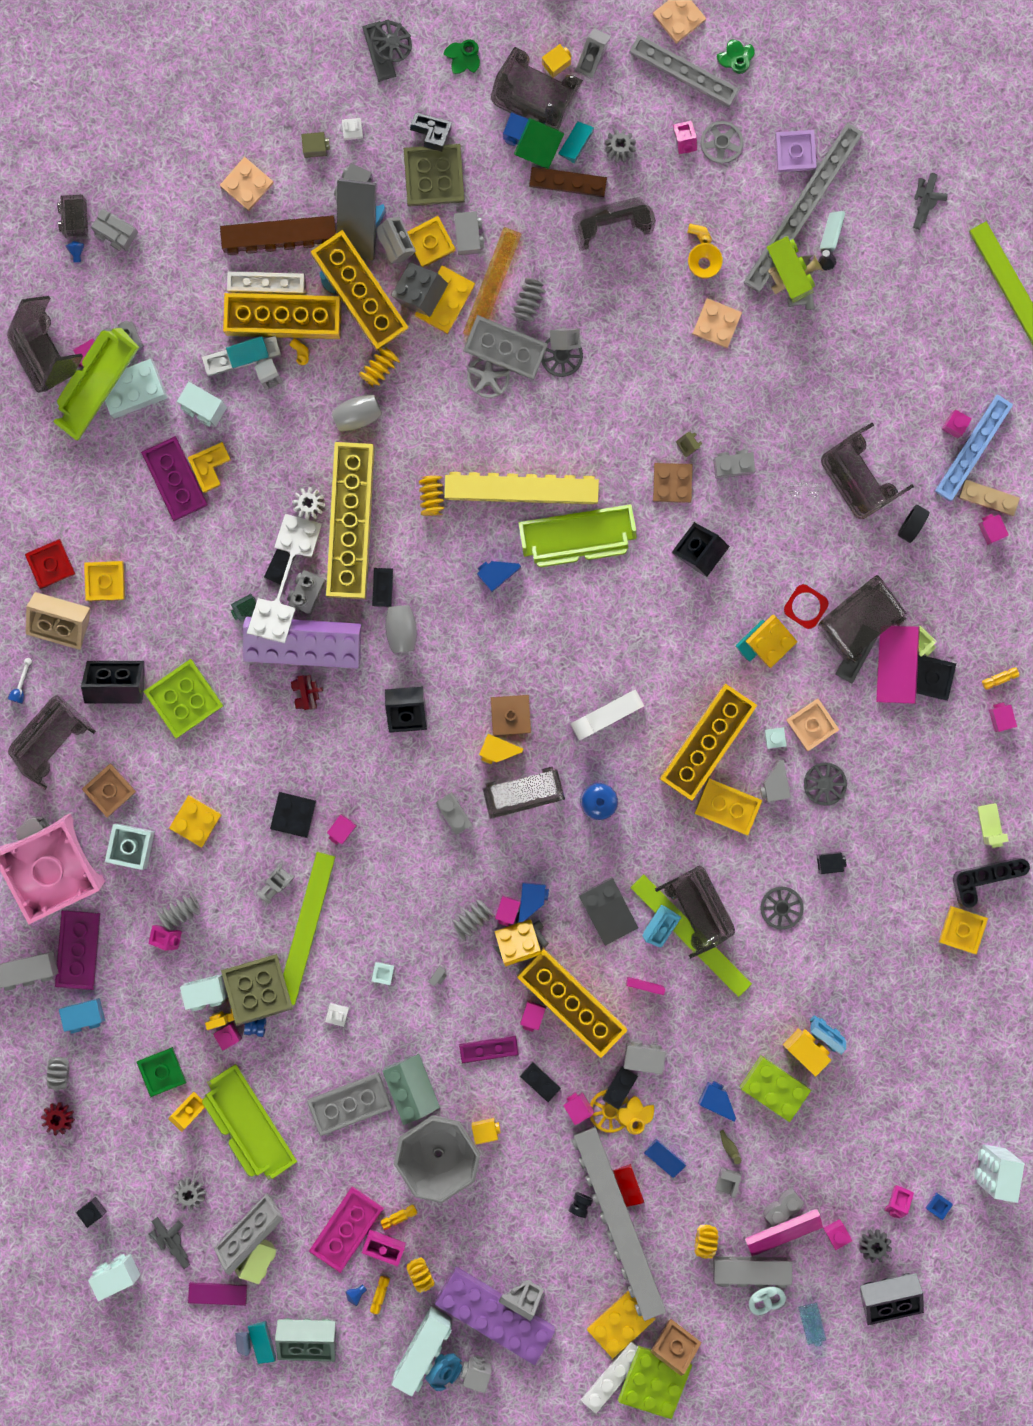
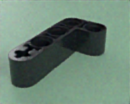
[953,858,1030,908]

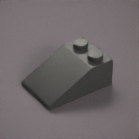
[578,877,638,946]

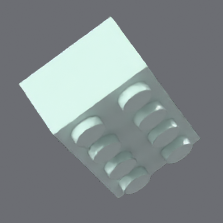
[974,1144,1025,1203]
[391,1306,452,1396]

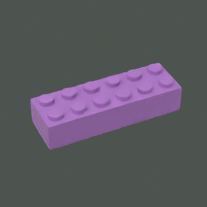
[243,617,361,668]
[435,1266,555,1365]

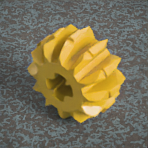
[694,1224,719,1259]
[406,1257,435,1293]

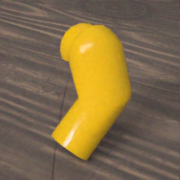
[687,223,712,244]
[289,338,309,365]

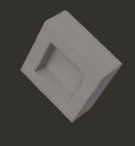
[428,965,447,987]

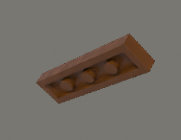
[529,167,607,197]

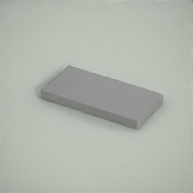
[463,315,548,380]
[306,1072,392,1136]
[214,1193,284,1275]

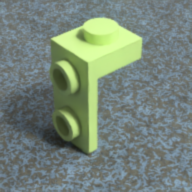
[919,625,937,657]
[977,803,1009,848]

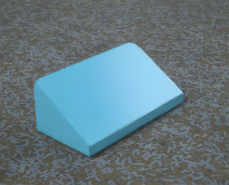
[642,905,681,948]

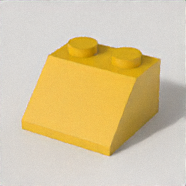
[479,734,523,765]

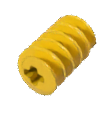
[359,346,400,388]
[418,475,444,516]

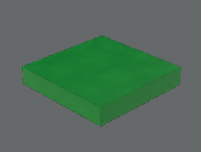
[514,118,565,169]
[136,1047,187,1098]

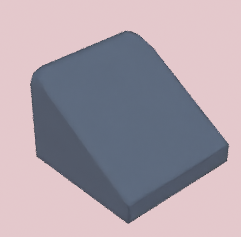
[235,1332,251,1356]

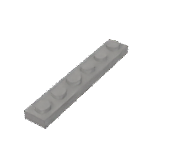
[629,35,739,107]

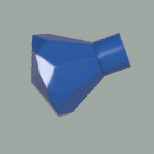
[66,241,84,263]
[345,1284,367,1306]

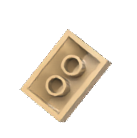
[25,592,90,650]

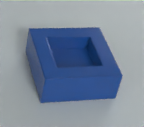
[926,1192,953,1220]

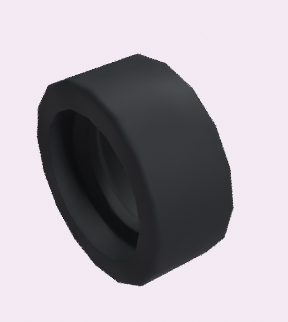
[898,505,930,543]

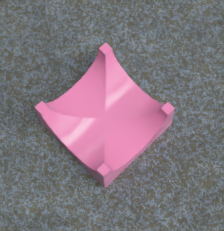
[0,813,105,925]

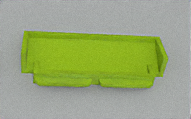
[53,328,139,441]
[518,504,637,568]
[202,1064,297,1180]

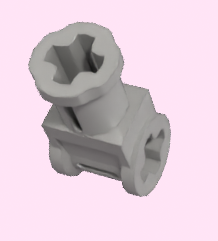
[257,864,295,904]

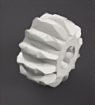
[292,487,325,520]

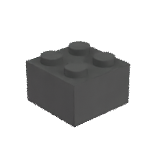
[391,262,448,317]

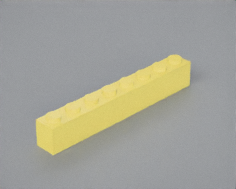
[444,472,599,504]

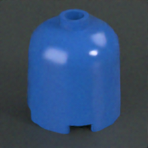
[580,782,618,820]

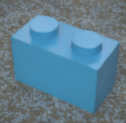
[59,998,105,1034]

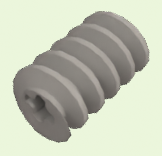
[511,278,546,321]
[157,892,200,930]
[452,899,495,941]

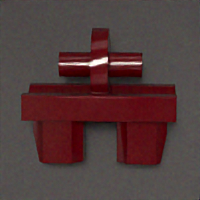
[291,675,324,710]

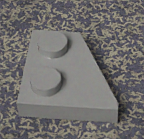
[498,1280,544,1321]

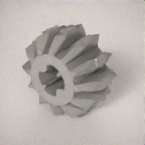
[604,129,636,163]
[46,1057,69,1090]
[173,1177,206,1211]

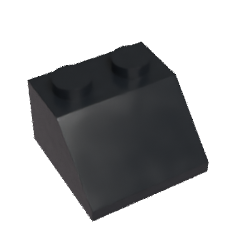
[671,522,730,577]
[385,686,427,733]

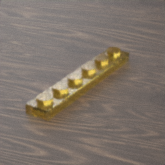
[463,227,522,336]

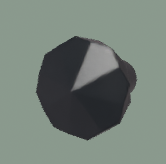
[818,250,837,271]

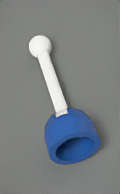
[8,658,32,704]

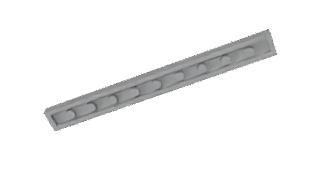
[744,122,863,293]

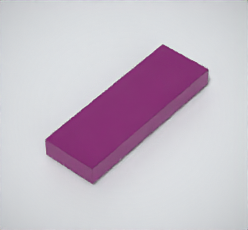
[459,1035,519,1064]
[188,1282,247,1306]

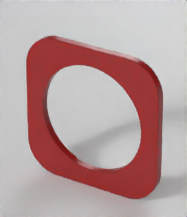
[784,584,829,629]

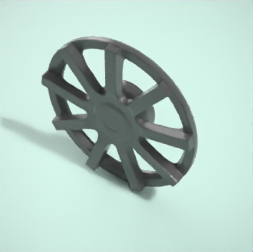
[371,19,412,62]
[541,338,583,377]
[804,763,847,806]
[760,886,804,930]

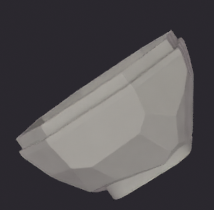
[394,1115,481,1203]

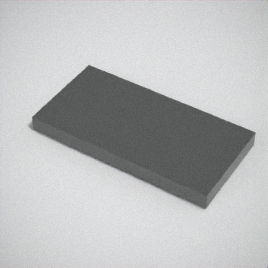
[337,179,377,261]

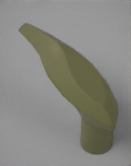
[720,1130,742,1164]

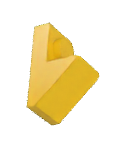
[168,1092,205,1132]

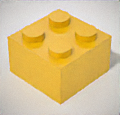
[783,1028,831,1077]

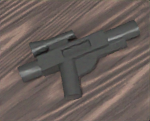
[913,173,948,230]
[149,1217,190,1269]

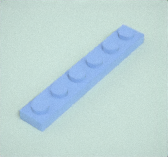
[934,394,1013,502]

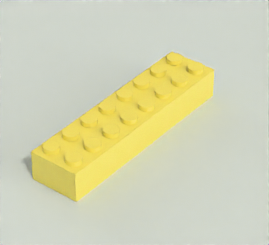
[326,442,375,600]

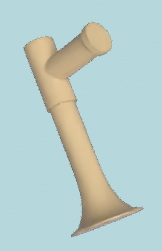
[768,255,824,295]

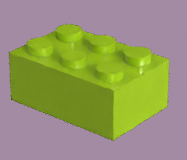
[767,236,815,303]
[739,1055,811,1122]

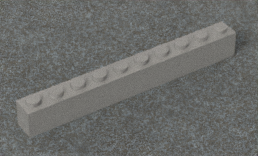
[572,1126,666,1321]

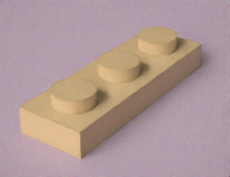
[959,480,1020,516]

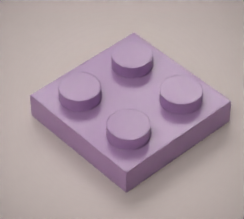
[775,130,817,172]

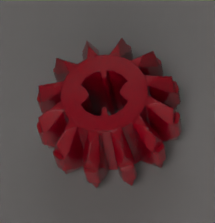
[41,1102,75,1136]

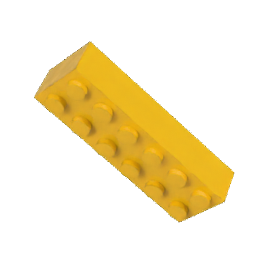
[311,230,409,351]
[223,293,342,339]
[659,683,758,801]
[517,948,628,1058]

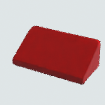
[613,1164,645,1207]

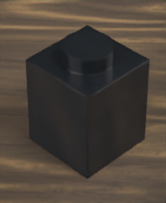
[816,852,847,874]
[76,1196,107,1228]

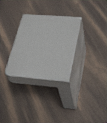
[550,328,581,350]
[715,1167,741,1198]

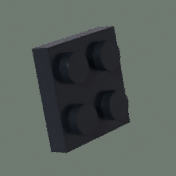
[916,655,957,701]
[270,792,316,838]

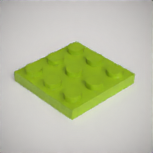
[143,659,224,739]
[618,1345,692,1420]

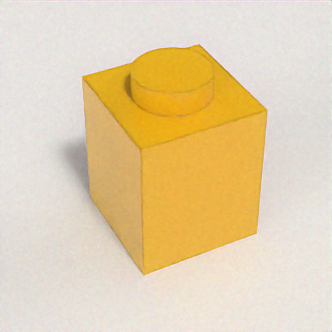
[541,44,572,78]
[471,1118,501,1145]

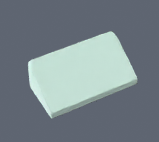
[820,211,845,252]

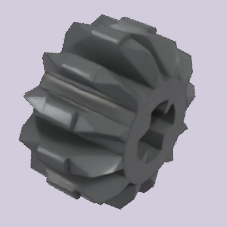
[859,1229,892,1263]

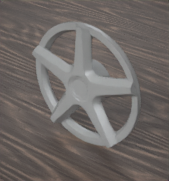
[701,121,743,164]
[467,358,510,398]

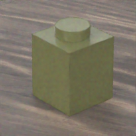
[301,132,330,158]

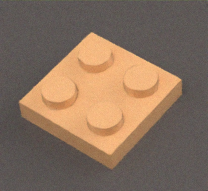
[653,0,706,44]
[220,156,274,211]
[692,298,742,348]
[786,698,839,751]

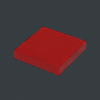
[25,539,75,589]

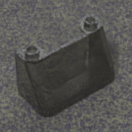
[491,47,583,130]
[572,197,656,251]
[818,575,907,664]

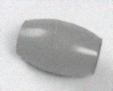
[331,395,382,432]
[385,605,417,653]

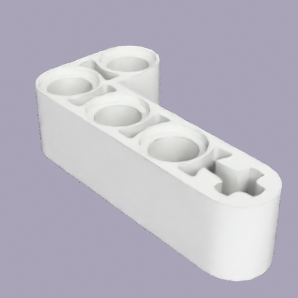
[570,689,644,741]

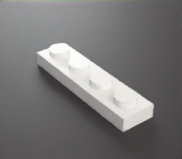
[227,272,305,294]
[202,336,281,377]
[581,1342,638,1413]

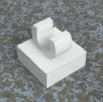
[342,118,363,140]
[325,1003,349,1027]

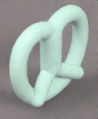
[749,1287,786,1315]

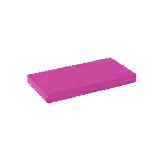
[876,626,920,704]
[309,1186,384,1273]
[745,1209,823,1257]

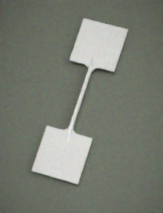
[247,514,322,643]

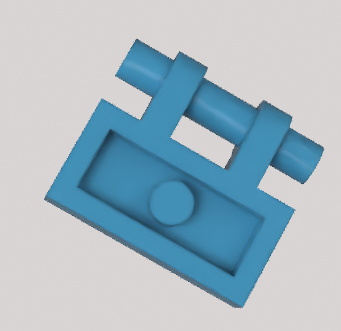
[810,1015,846,1055]

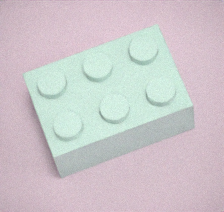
[105,359,168,419]

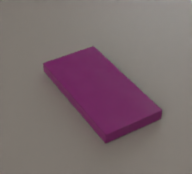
[141,436,208,521]
[55,910,101,990]

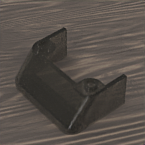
[7,296,83,393]
[821,422,914,519]
[8,695,96,790]
[482,766,565,819]
[655,865,735,959]

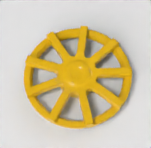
[590,1089,629,1133]

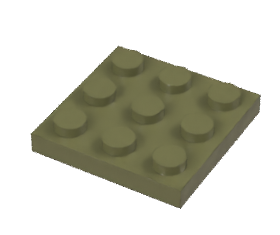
[403,144,465,206]
[221,954,293,1026]

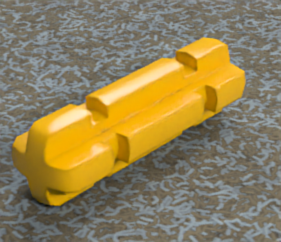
[982,667,1020,690]
[381,1205,417,1230]
[370,1276,390,1315]

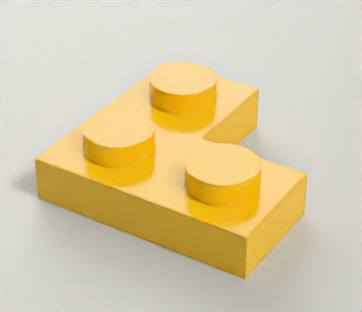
[188,442,231,493]
[205,1009,234,1030]

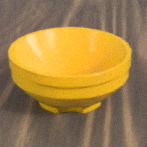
[688,243,723,279]

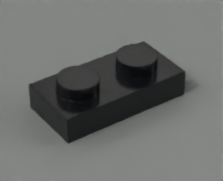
[264,549,296,585]
[372,568,393,607]
[520,1062,561,1102]
[601,1066,638,1110]

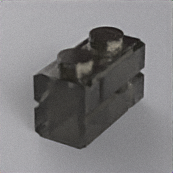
[57,194,88,238]

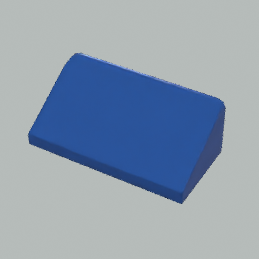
[644,1138,686,1178]

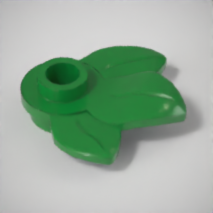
[443,39,480,74]
[717,39,755,74]

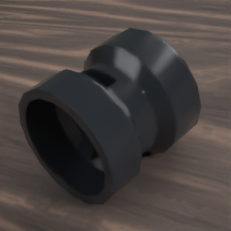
[568,1192,593,1218]

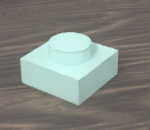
[764,727,786,749]
[372,962,394,985]

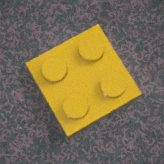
[407,216,456,268]
[84,561,125,601]
[746,614,798,668]
[169,795,222,848]
[938,906,988,955]
[494,919,542,967]

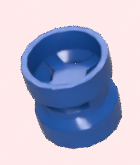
[244,1018,266,1037]

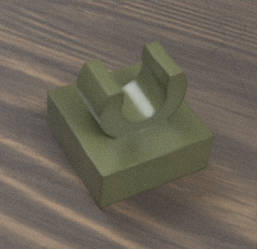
[676,431,702,458]

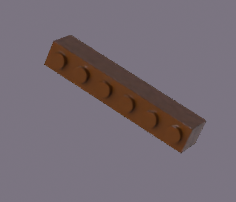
[220,215,337,255]

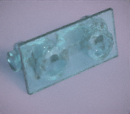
[798,1302,826,1347]

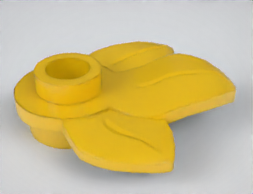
[618,1096,654,1135]

